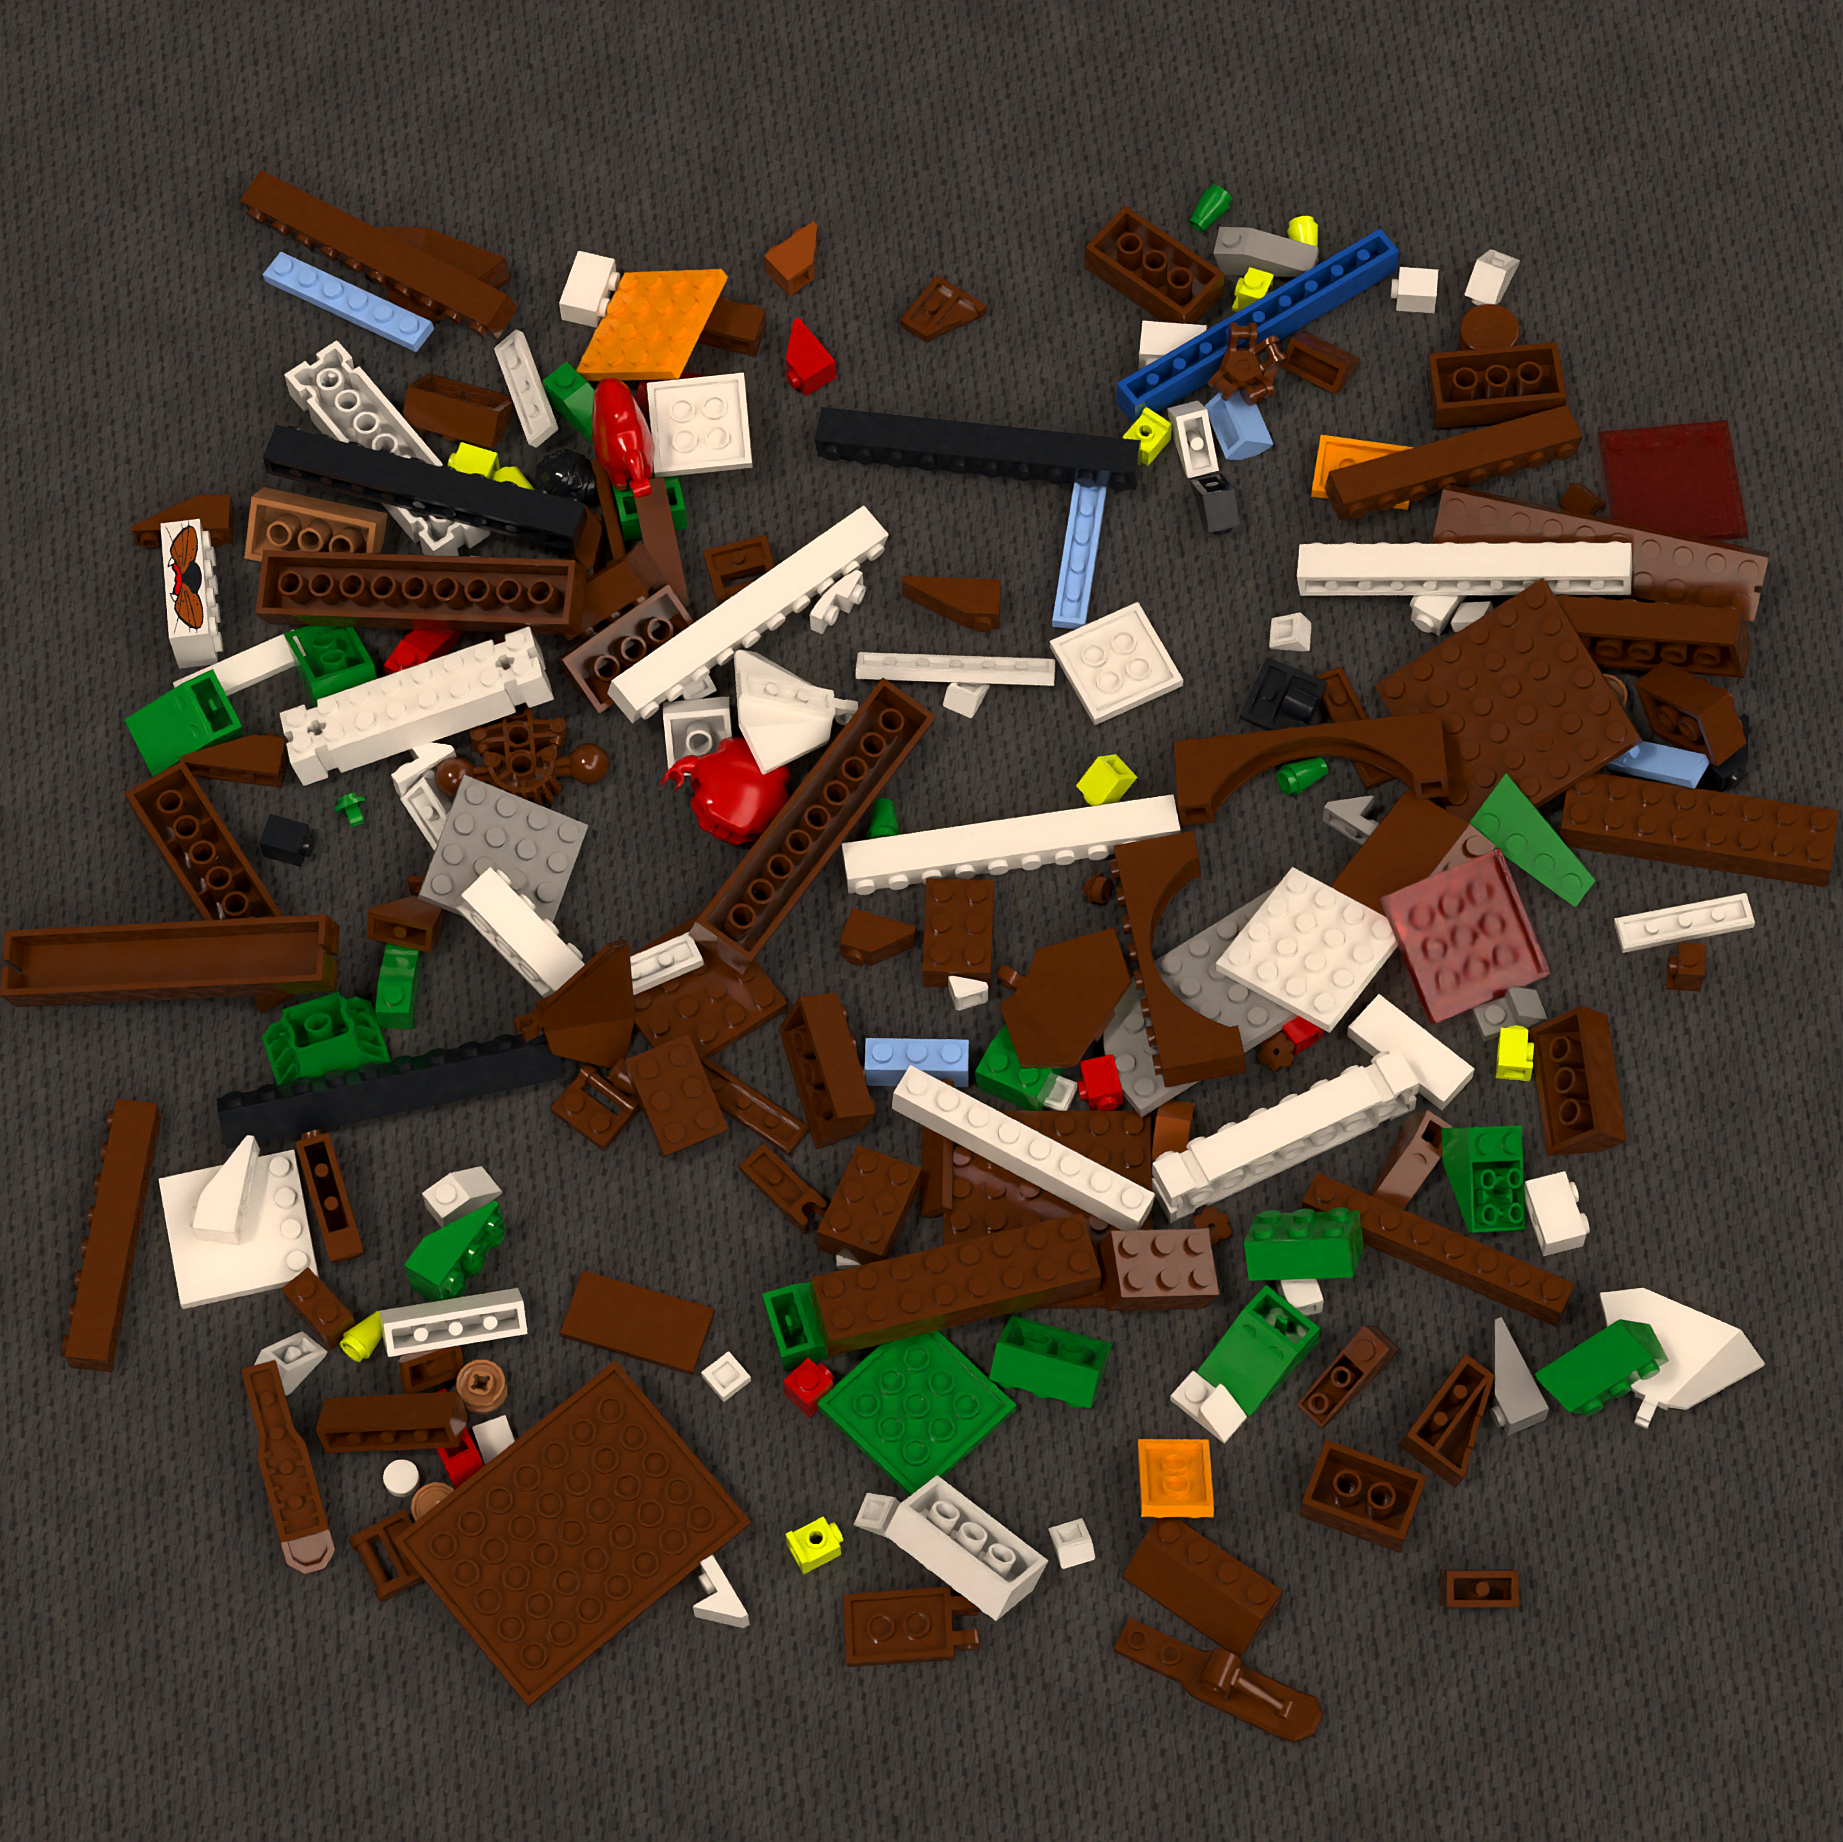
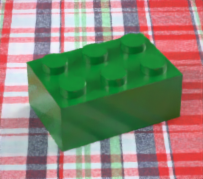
[1244,1207,1364,1281]

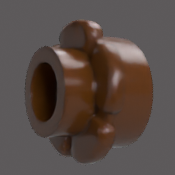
[1084,872,1112,905]

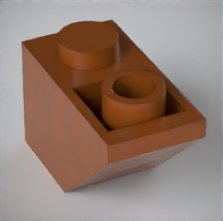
[764,221,819,297]

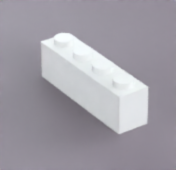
[380,1288,528,1357]

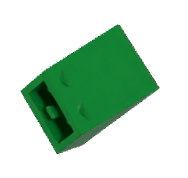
[611,462,688,541]
[124,669,244,777]
[1441,1125,1525,1233]
[404,1200,506,1302]
[762,1282,847,1371]
[1196,1285,1320,1418]

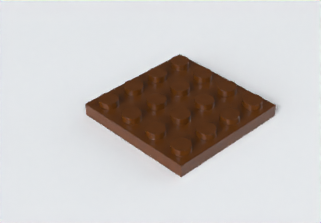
[630,910,788,1060]

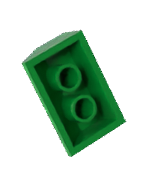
[989,1315,1112,1409]
[1535,1319,1669,1416]

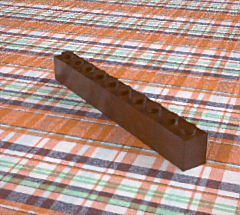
[240,170,518,340]

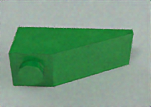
[542,362,595,446]
[375,943,421,1029]

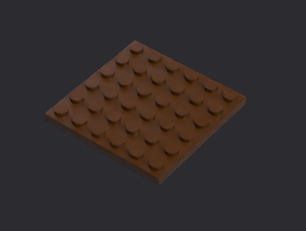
[1374,578,1643,823]
[943,1110,1152,1309]

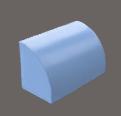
[1204,390,1274,460]

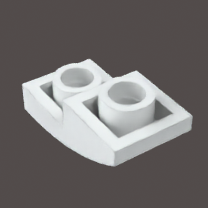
[810,570,866,634]

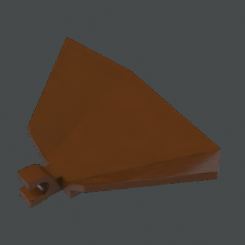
[379,226,511,325]
[996,927,1132,1068]
[513,939,636,1069]

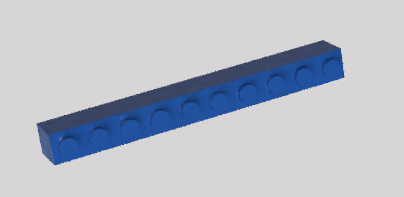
[1116,229,1399,424]

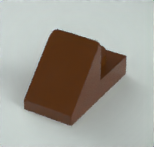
[399,1345,464,1394]

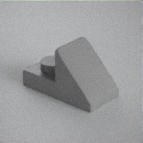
[1322,796,1379,846]
[1472,986,1548,1041]

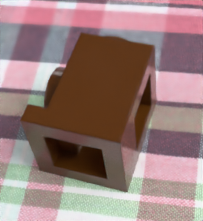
[1666,942,1706,992]

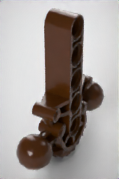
[435,635,610,806]

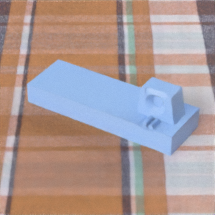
[1607,741,1710,789]

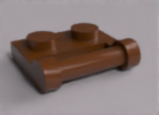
[703,535,775,606]
[550,1063,641,1151]
[349,1509,423,1602]

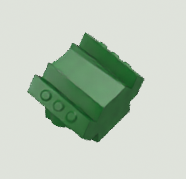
[262,991,391,1085]

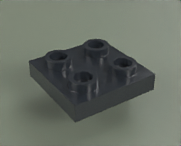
[1240,657,1328,731]

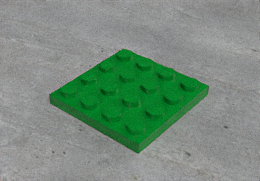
[817,1331,1016,1496]

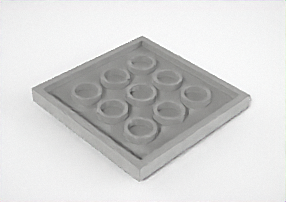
[417,775,588,923]

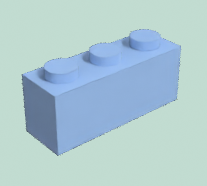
[865,1038,969,1087]

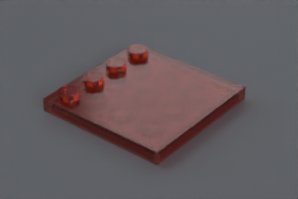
[1598,420,1748,541]
[1379,848,1551,1025]

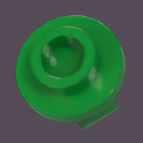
[333,793,366,828]

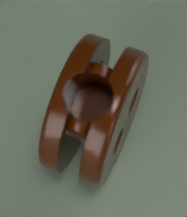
[1458,304,1519,351]

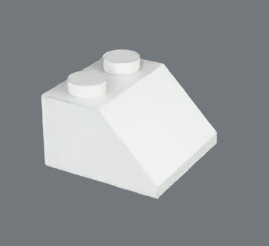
[663,697,733,776]

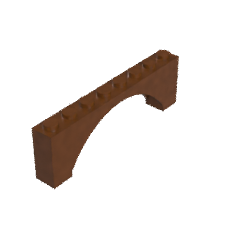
[1173,711,1449,826]
[1109,831,1246,1088]

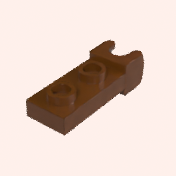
[739,1143,829,1234]

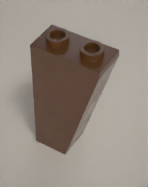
[295,1129,365,1265]

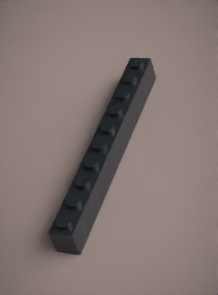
[815,407,1142,491]
[263,425,588,553]
[217,1029,564,1149]

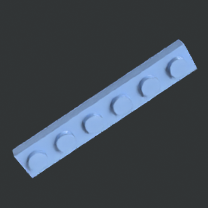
[262,252,434,352]
[1052,483,1107,630]

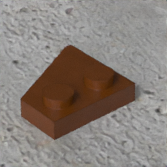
[900,275,987,342]

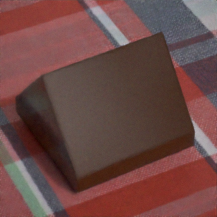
[1559,482,1605,515]

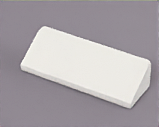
[400,777,452,851]

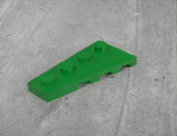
[1469,773,1596,907]

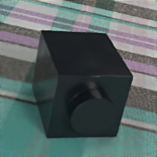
[259,814,315,867]

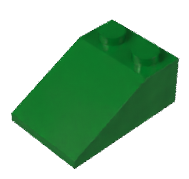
[283,625,377,708]
[975,1024,1064,1111]

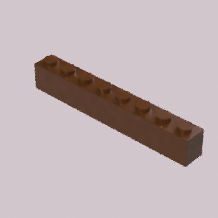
[1324,405,1583,520]
[62,1099,162,1372]
[1302,1172,1575,1327]

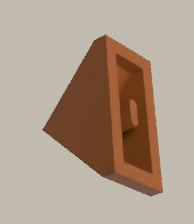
[1151,1099,1195,1163]

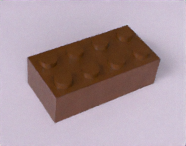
[1085,206,1225,325]
[1426,342,1567,429]

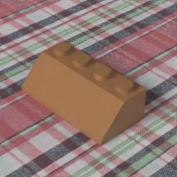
[244,487,388,562]

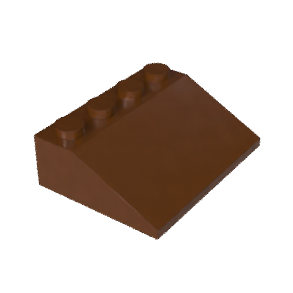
[1330,789,1495,953]

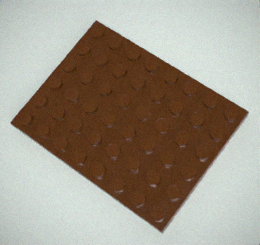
[393,1360,751,1708]

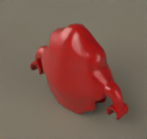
[592,377,655,498]
[660,737,791,847]

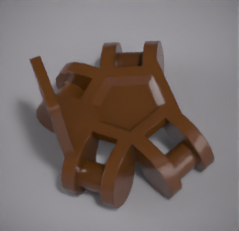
[1207,322,1288,406]

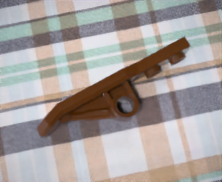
[241,1360,336,1574]
[1114,1617,1323,1744]

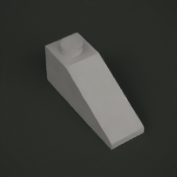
[1213,227,1319,277]
[1490,1317,1549,1436]

